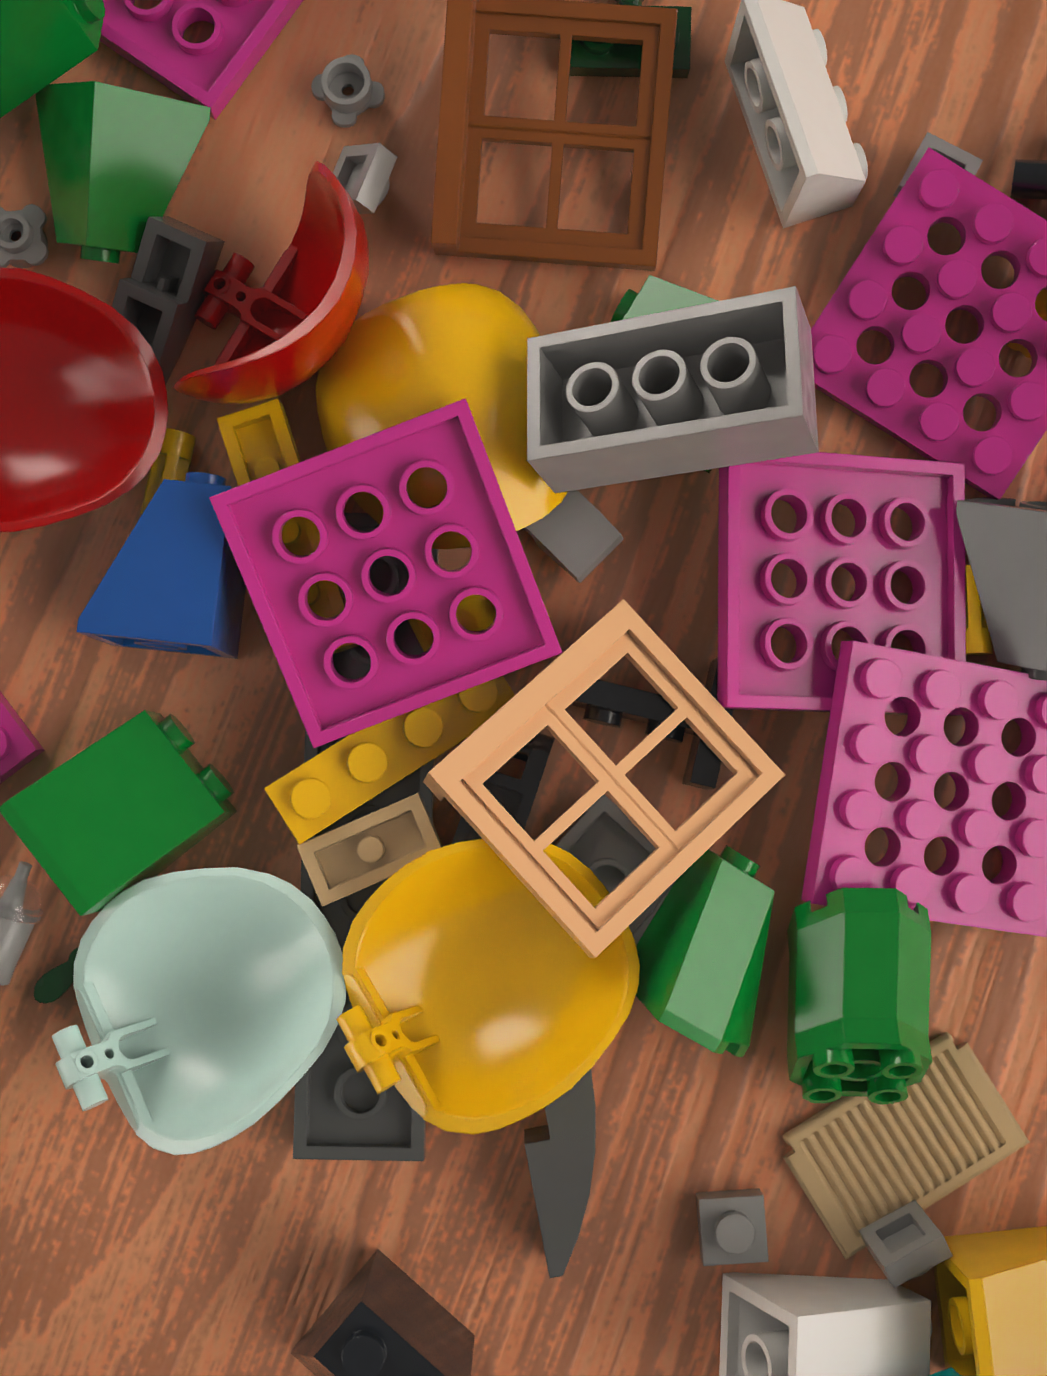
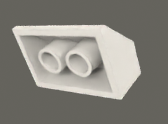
[725,0,868,228]

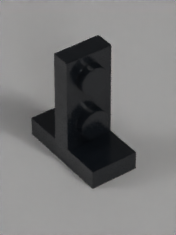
[572,657,734,790]

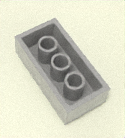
[527,286,819,493]

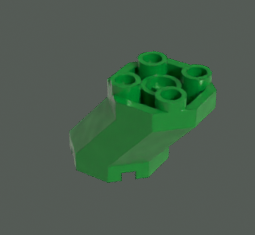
[787,888,932,1104]

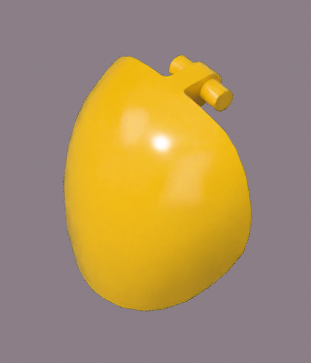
[316,283,568,550]
[336,839,640,1135]

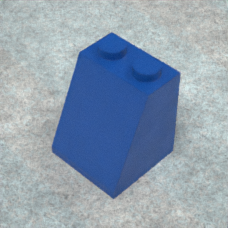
[77,472,246,659]

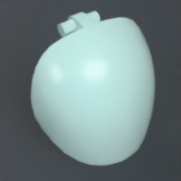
[52,867,346,1155]

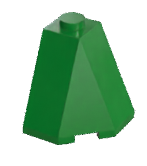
[36,81,211,264]
[636,845,775,1057]

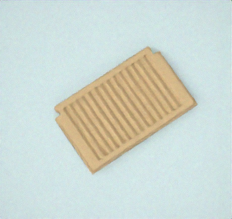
[783,1032,1030,1259]

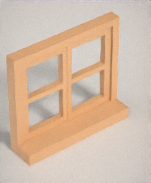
[423,599,785,958]

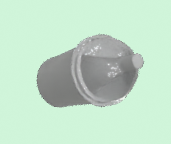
[0,861,43,986]

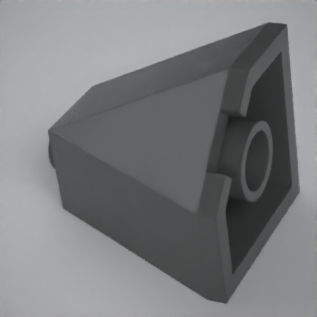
[956,497,1047,681]

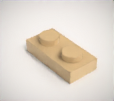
[297,793,443,907]

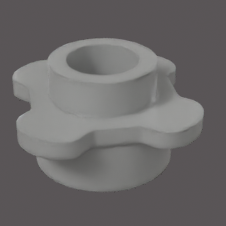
[311,54,385,128]
[0,204,49,268]

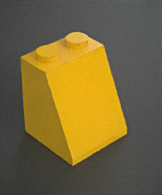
[934,1226,1047,1376]

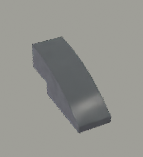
[112,216,225,385]
[524,1069,596,1278]

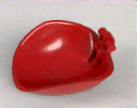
[173,161,369,404]
[0,267,168,532]

